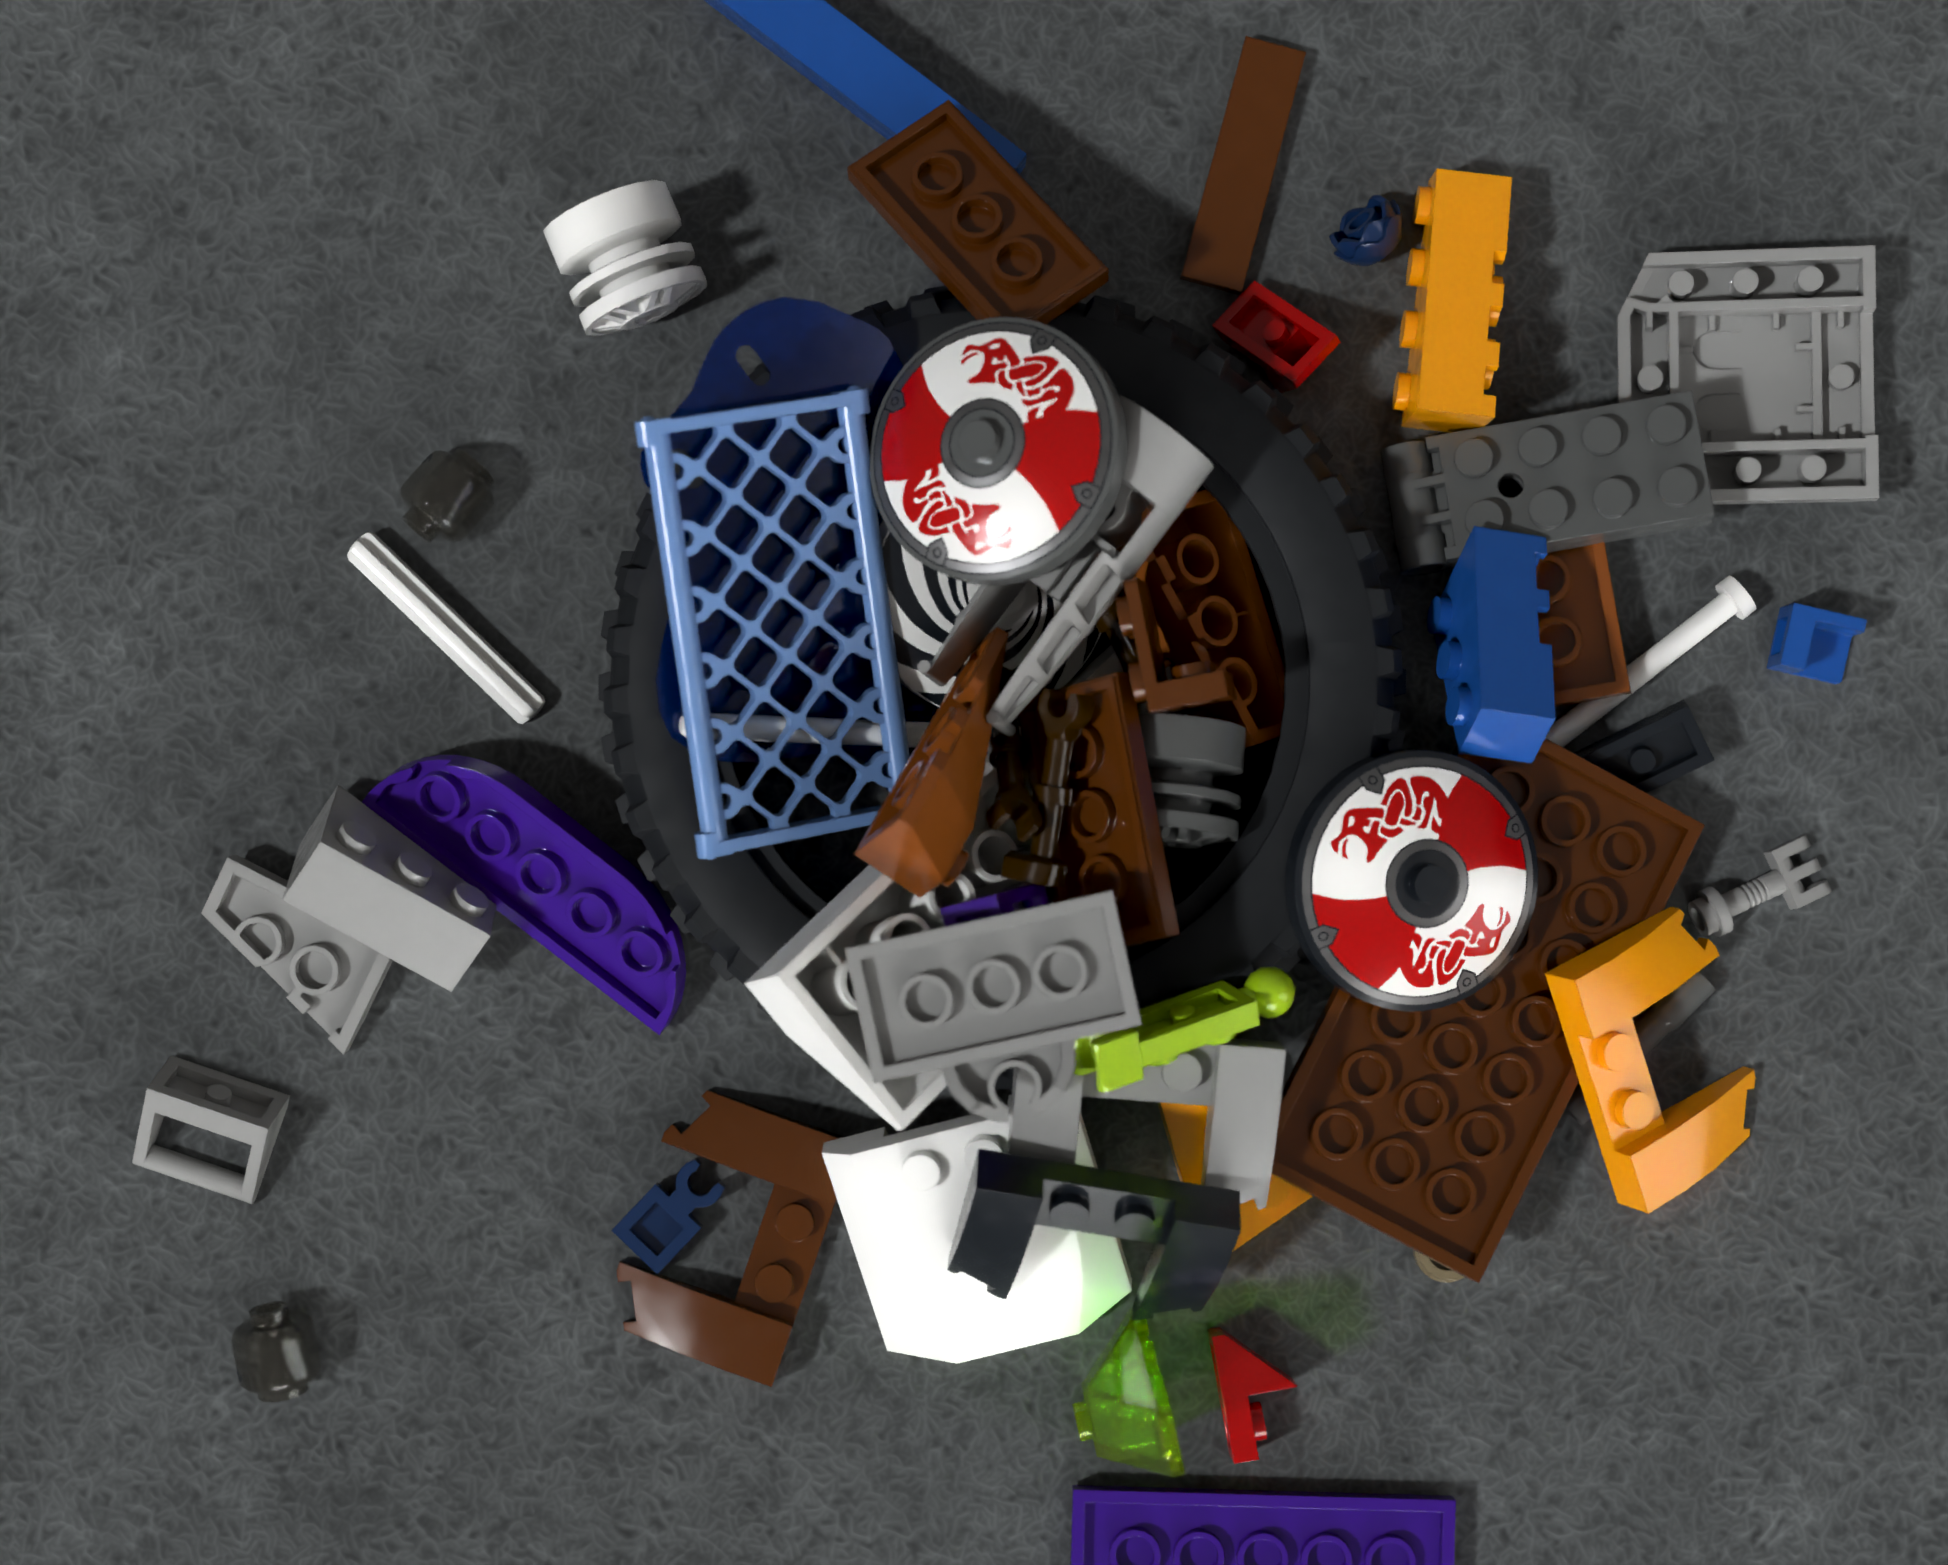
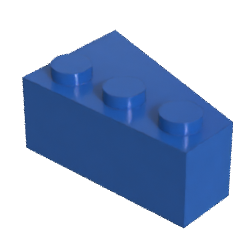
[1427,526,1556,763]

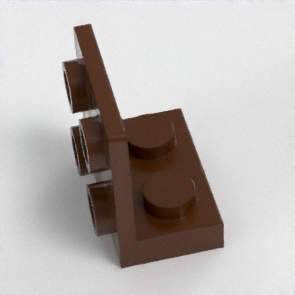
[1116,578,1237,714]

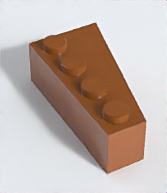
[1106,490,1284,747]

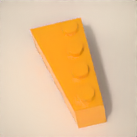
[1392,168,1512,433]

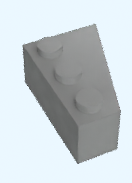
[282,785,497,992]

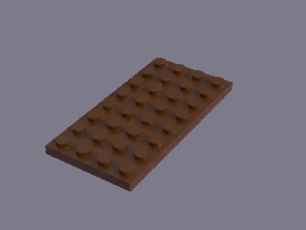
[1271,738,1705,1283]

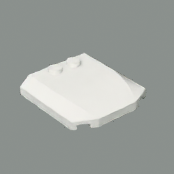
[822,1094,1132,1364]

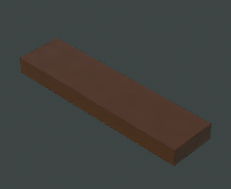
[1180,36,1306,295]

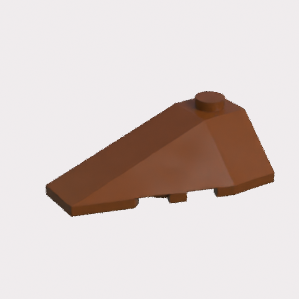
[854,626,1008,898]

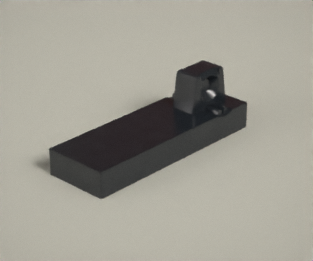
[1574,699,1715,793]

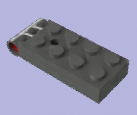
[1380,390,1715,576]

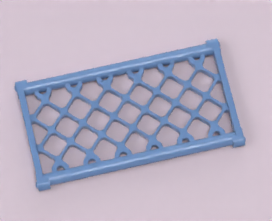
[634,385,910,860]

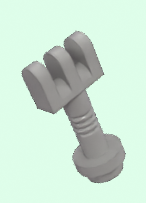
[1688,834,1832,937]

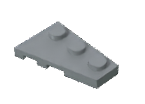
[201,854,393,1055]

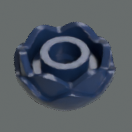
[1329,195,1403,266]

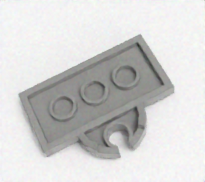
[845,890,1142,1123]

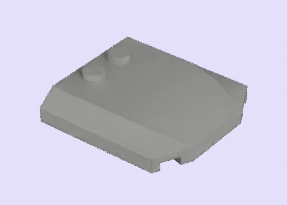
[1616,245,1879,505]

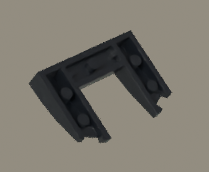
[947,1149,1241,1320]

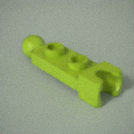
[1073,966,1295,1092]

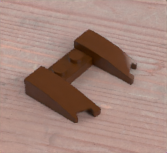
[616,1090,844,1387]

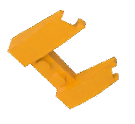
[1545,907,1756,1214]

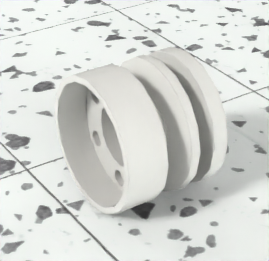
[543,180,707,336]

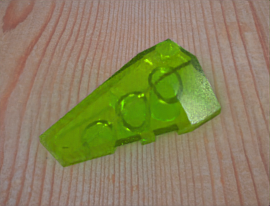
[1072,1309,1185,1477]

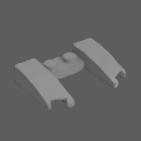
[1007,1039,1286,1210]

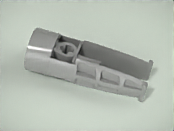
[918,395,1214,736]

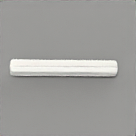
[347,532,545,724]

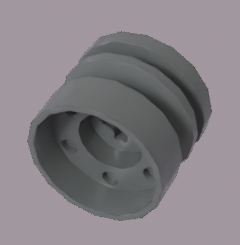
[1138,713,1247,849]

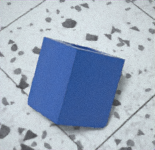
[1766,603,1867,684]

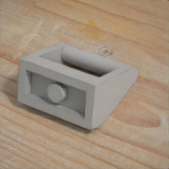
[132,1055,290,1204]

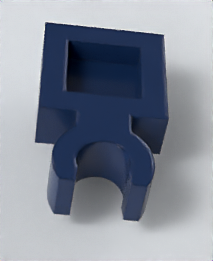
[611,1158,726,1274]

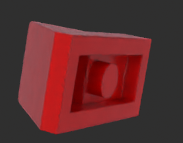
[1212,280,1341,393]
[1207,1327,1298,1464]

